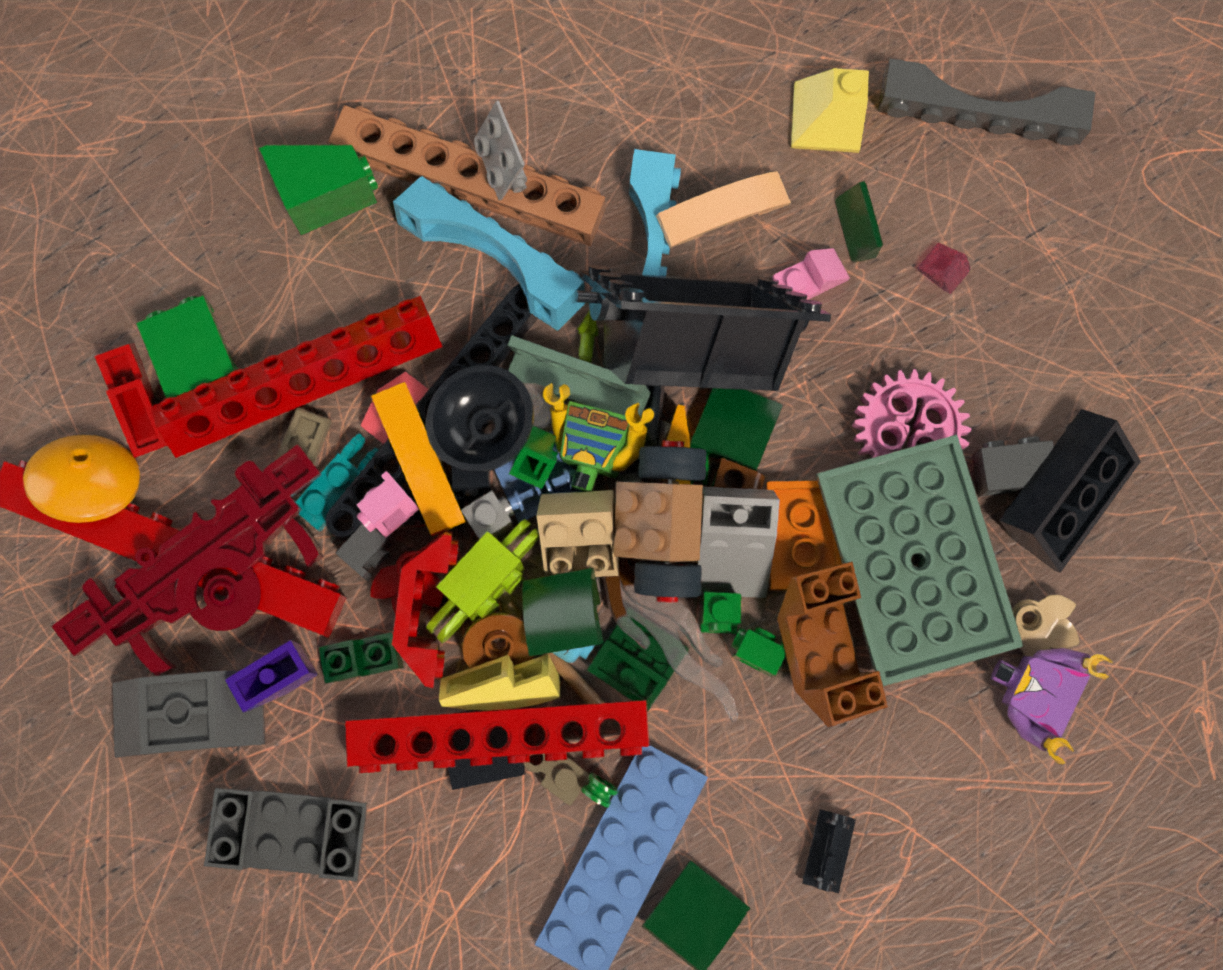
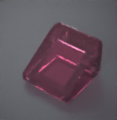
[917,243,970,294]

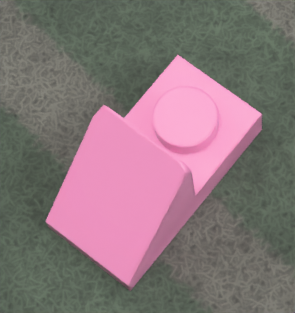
[772,248,850,300]

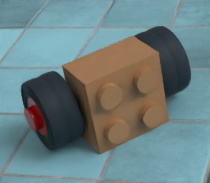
[613,441,706,602]

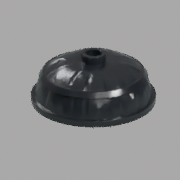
[426,365,534,473]

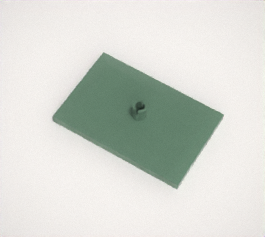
[816,435,1023,687]

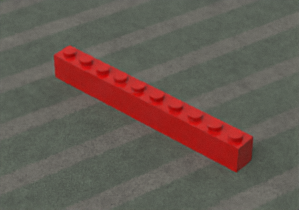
[0,460,346,638]

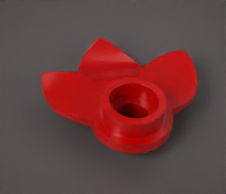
[370,550,444,614]

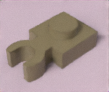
[523,744,590,806]

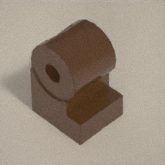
[705,458,765,490]

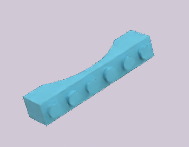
[629,149,681,276]
[393,176,585,331]

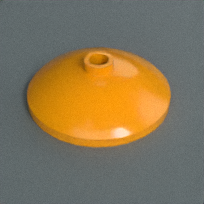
[23,435,140,523]

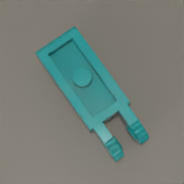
[296,433,379,532]

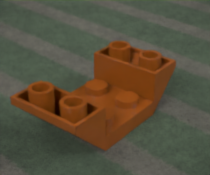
[777,562,888,727]

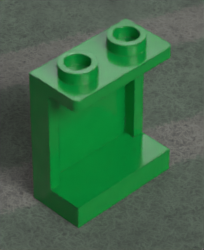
[136,296,238,398]

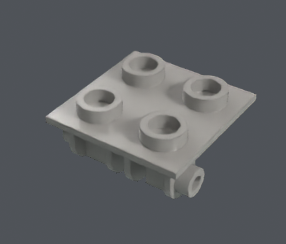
[474,101,527,201]

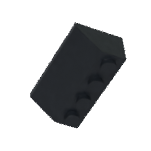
[999,409,1141,573]

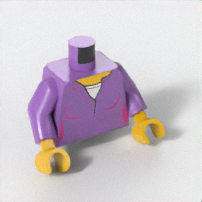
[991,648,1113,764]

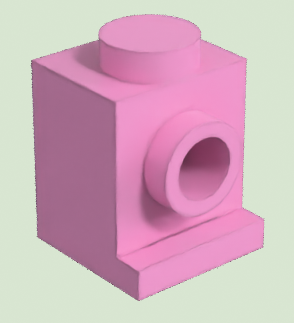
[356,471,420,538]

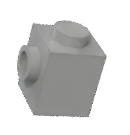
[461,491,515,540]

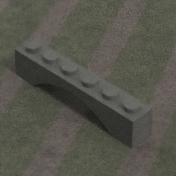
[878,58,1096,146]

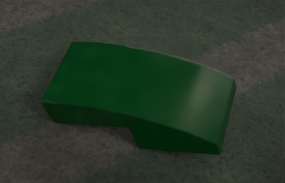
[319,632,404,684]

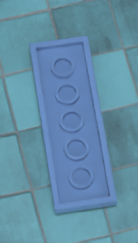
[535,746,708,970]

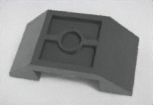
[112,670,266,758]
[204,788,368,882]

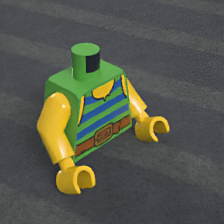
[543,383,654,492]

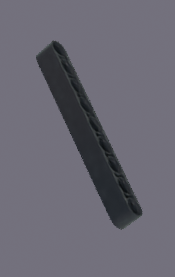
[326,284,538,541]

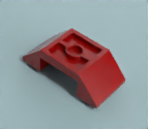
[392,531,459,688]

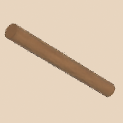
[502,601,605,704]

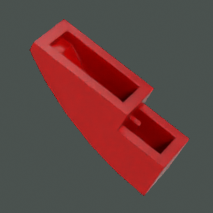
[94,343,167,458]

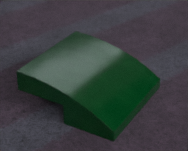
[690,388,783,471]
[522,568,603,656]
[587,607,690,711]
[641,860,750,970]

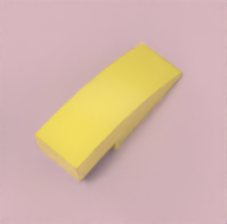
[439,654,560,711]

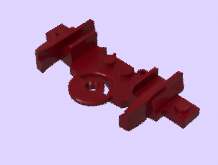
[51,444,324,676]

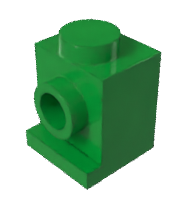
[509,426,558,489]
[700,592,741,634]
[730,627,786,678]

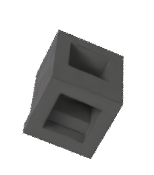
[336,524,394,581]

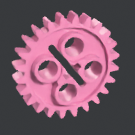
[852,369,971,458]

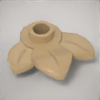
[1012,595,1080,657]

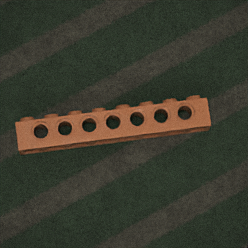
[328,105,605,247]

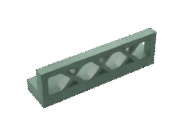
[508,336,650,417]

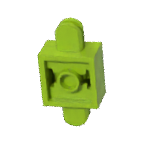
[426,519,540,643]

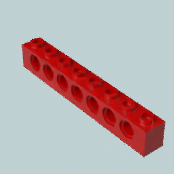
[152,295,443,458]
[345,700,650,773]

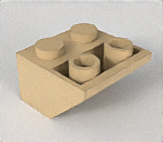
[536,490,619,577]

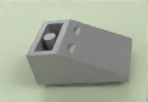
[695,487,780,598]

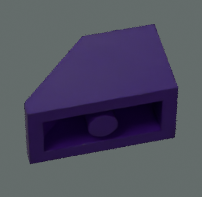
[225,640,318,713]

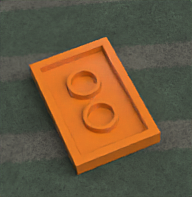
[765,481,842,591]

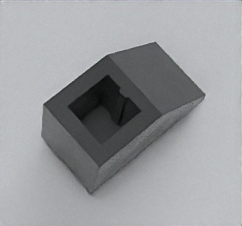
[972,436,1054,497]

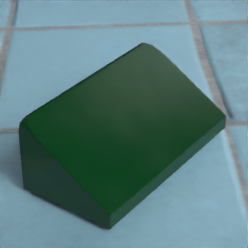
[835,181,883,263]

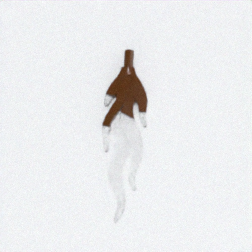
[596,557,738,722]

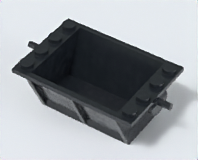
[575,265,831,391]

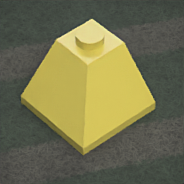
[791,68,869,153]

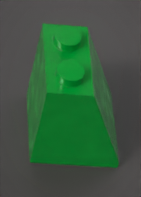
[259,145,379,235]

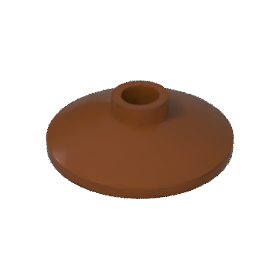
[462,613,534,668]

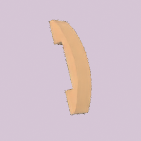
[656,171,791,248]

